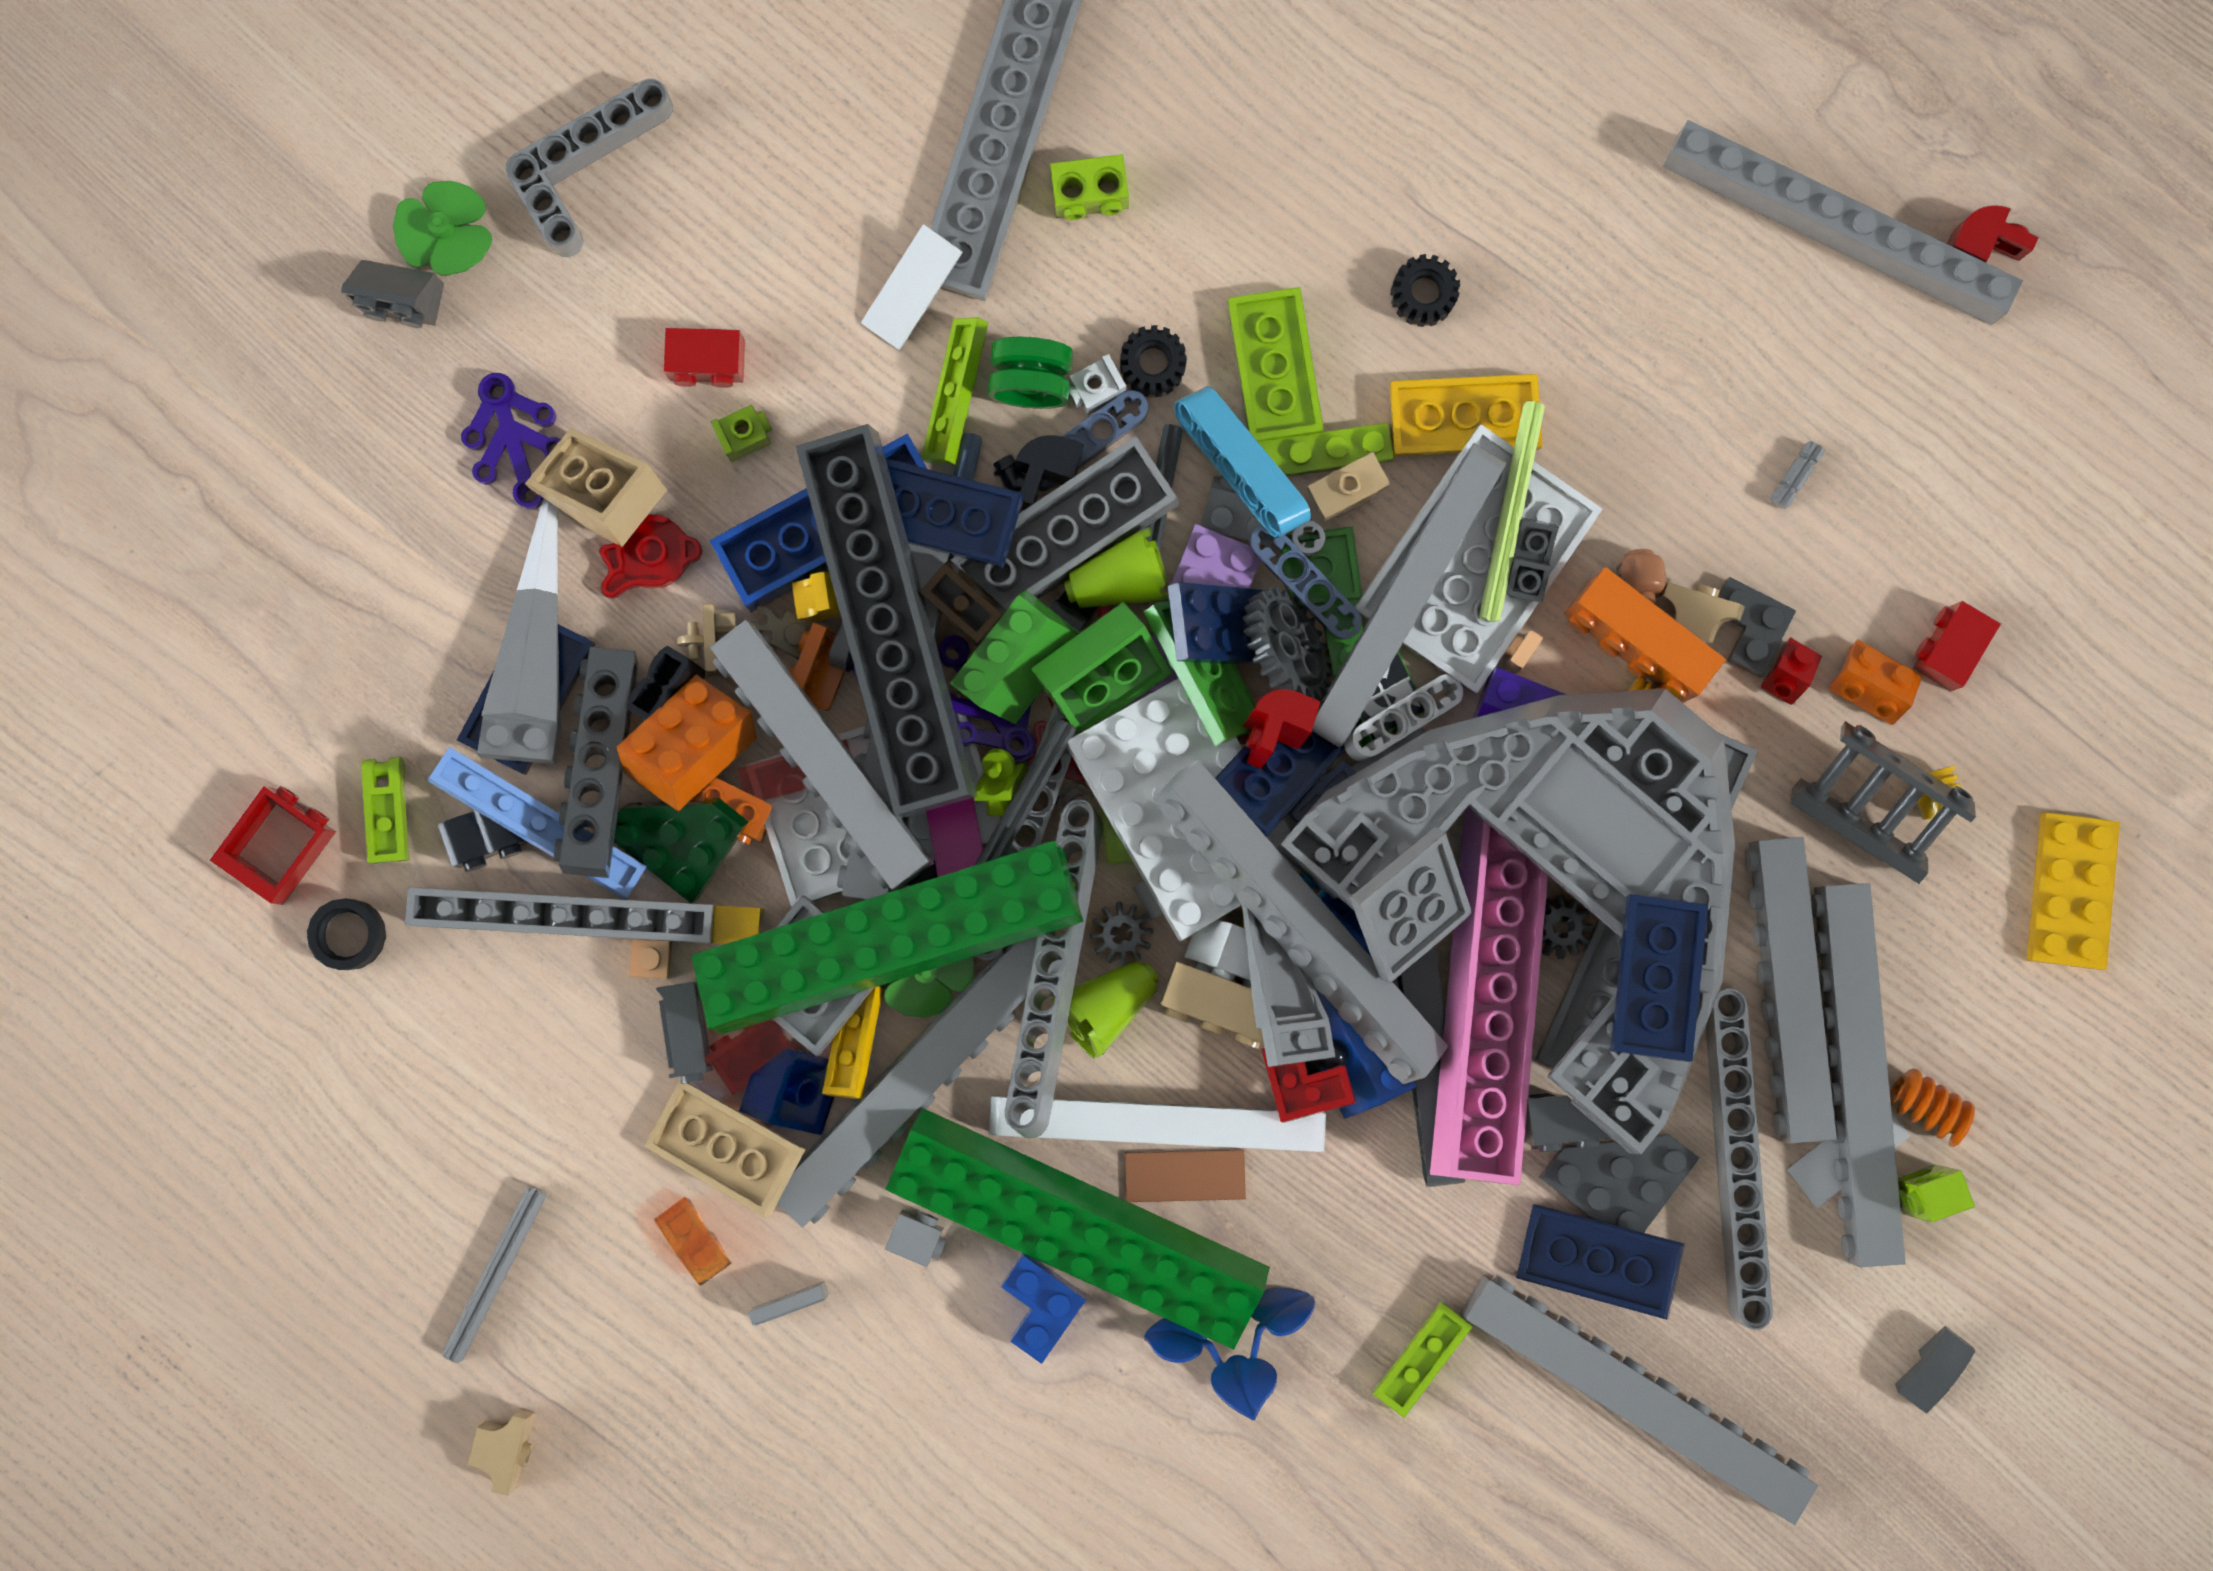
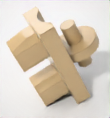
[677,604,737,676]

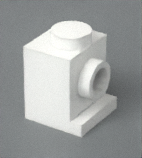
[1069,354,1126,415]

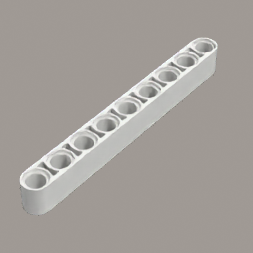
[989,1096,1326,1151]

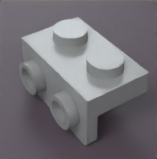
[1200,476,1274,547]

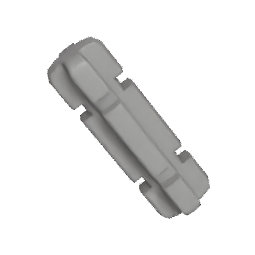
[1770,441,1824,509]

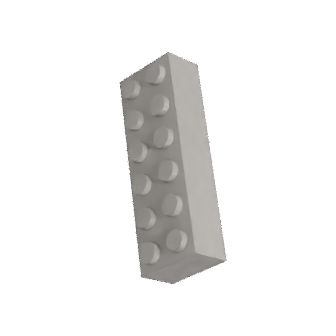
[950,436,1180,627]

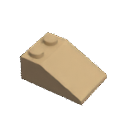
[525,428,667,547]

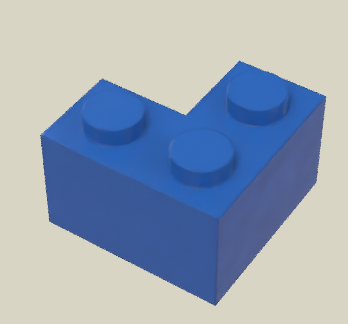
[1001,1253,1086,1364]

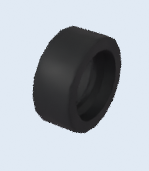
[307,898,386,970]

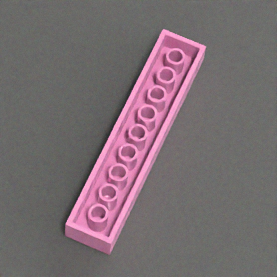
[1430,806,1548,1185]

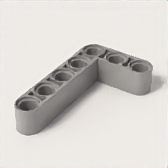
[506,79,673,257]

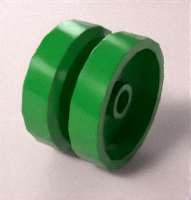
[987,336,1073,409]

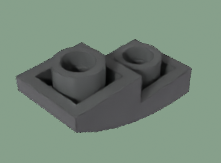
[1506,517,1559,602]
[1895,1326,1975,1414]

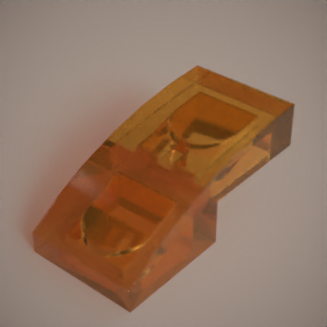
[654,1197,732,1286]

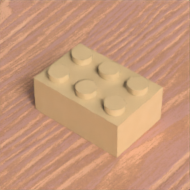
[1159,962,1264,1049]

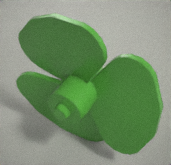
[393,181,493,276]
[884,957,974,1018]

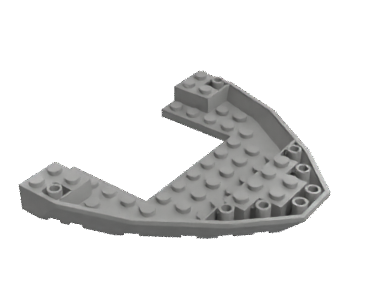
[1276,688,1735,1154]

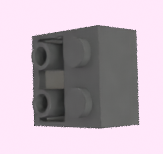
[341,260,444,328]
[1524,1092,1611,1152]

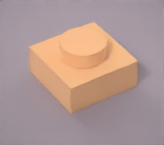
[1504,630,1543,673]
[629,939,672,979]

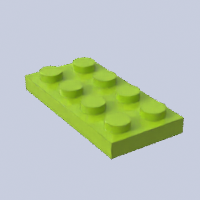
[1227,287,1324,442]

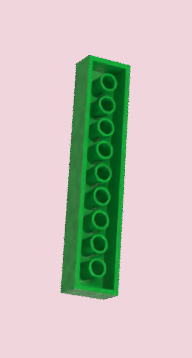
[691,840,1084,1034]
[885,1108,1270,1350]

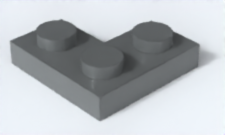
[1718,577,1796,678]

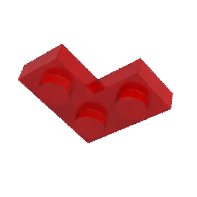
[1261,1048,1356,1123]

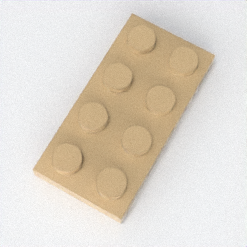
[644,1081,806,1218]

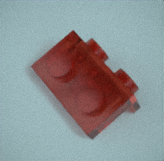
[705,1019,798,1095]

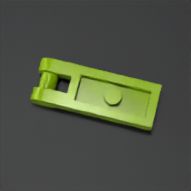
[361,757,409,864]

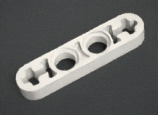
[1344,674,1463,761]

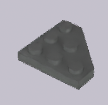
[1539,1134,1699,1232]

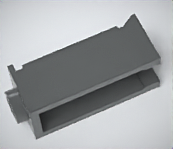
[656,982,713,1084]

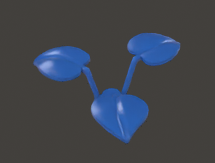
[1144,1287,1315,1420]

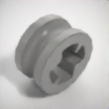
[1291,521,1325,557]

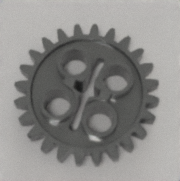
[1243,587,1333,700]

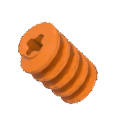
[1890,1068,1975,1147]

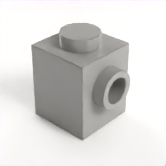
[884,1210,947,1267]

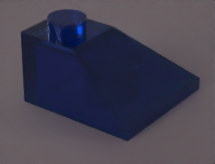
[739,1048,834,1135]

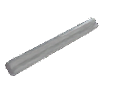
[442,1186,546,1363]

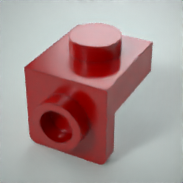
[1761,637,1822,705]

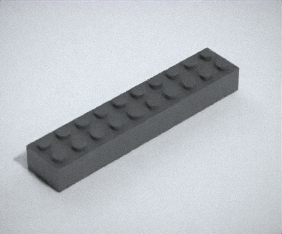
[796,424,977,817]

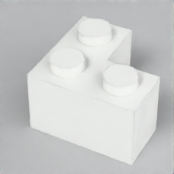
[1184,920,1251,989]

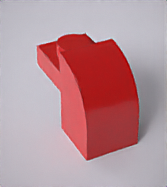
[1947,205,2039,263]
[1243,689,1321,769]

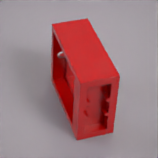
[210,786,336,905]

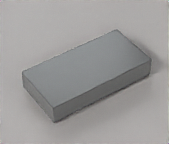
[748,1281,829,1326]

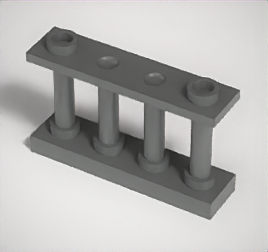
[1791,721,1976,884]

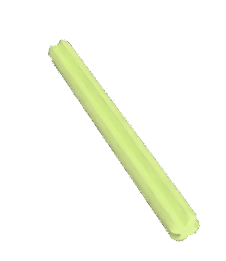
[1479,401,1545,622]

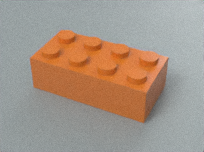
[1563,567,1726,703]

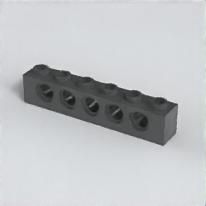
[554,647,638,878]

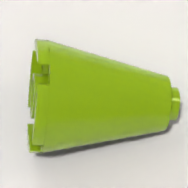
[1064,527,1169,608]
[1052,961,1159,1059]

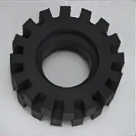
[1390,254,1460,327]
[1120,325,1187,397]

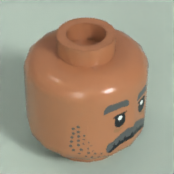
[1616,549,1667,603]

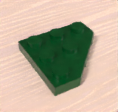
[614,798,749,904]

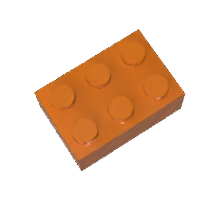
[616,675,757,812]

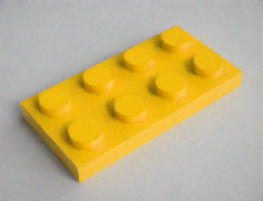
[1389,374,1543,457]
[2026,812,2120,970]

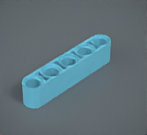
[1174,386,1311,538]

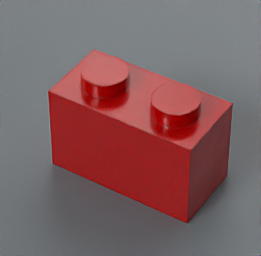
[664,328,745,388]
[1912,601,2001,692]

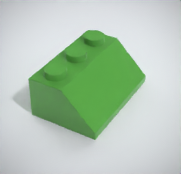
[950,589,1080,724]
[1031,602,1172,735]

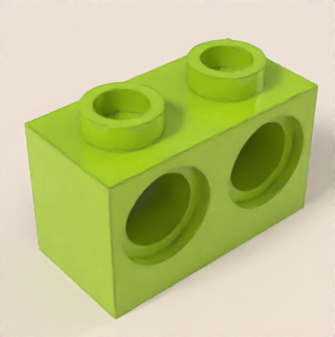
[1050,154,1129,221]
[1898,1164,1975,1223]

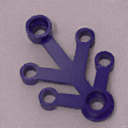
[461,373,561,510]
[938,635,1036,763]

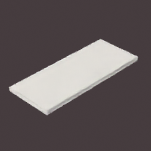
[861,224,963,350]
[1786,1113,1910,1208]

